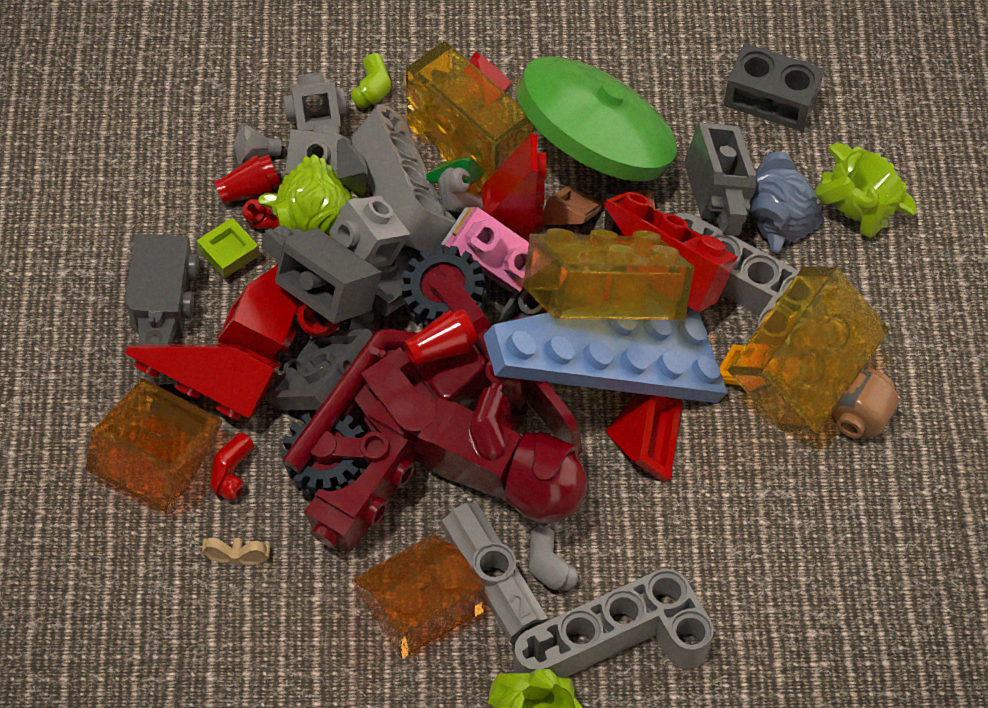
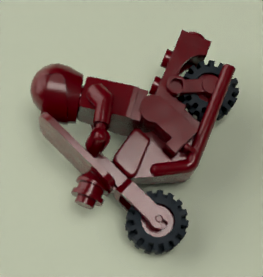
[281,245,587,552]

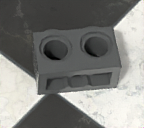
[723,43,824,132]

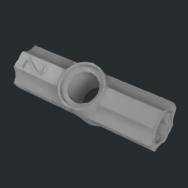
[441,503,548,643]

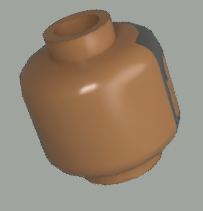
[830,369,899,438]

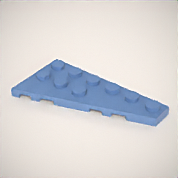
[483,288,728,403]

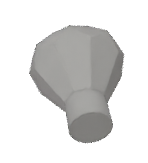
[233,125,282,165]

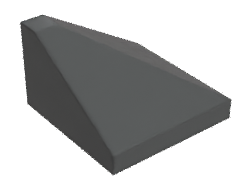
[337,139,368,197]

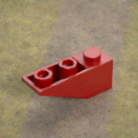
[481,134,546,246]
[604,192,738,312]
[217,264,301,360]
[124,344,280,420]

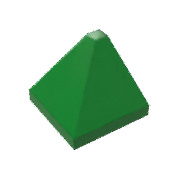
[426,157,484,186]

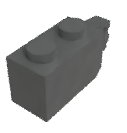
[684,122,756,236]
[261,225,382,324]
[124,234,199,344]

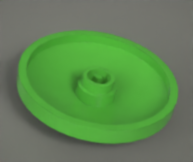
[516,56,677,181]

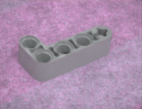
[351,104,461,256]
[674,213,821,364]
[513,569,713,678]

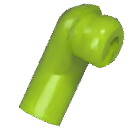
[351,53,391,109]

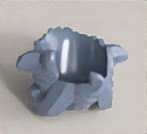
[750,152,824,254]

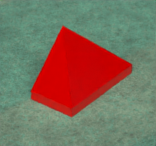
[605,393,682,482]

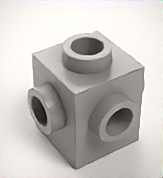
[283,73,347,131]
[285,124,355,174]
[329,195,411,268]

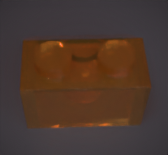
[85,378,222,513]
[352,534,485,659]

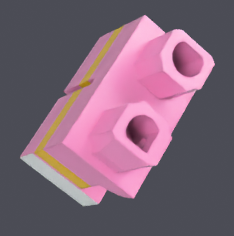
[441,207,544,292]

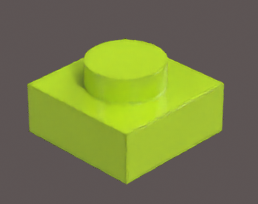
[196,217,260,279]

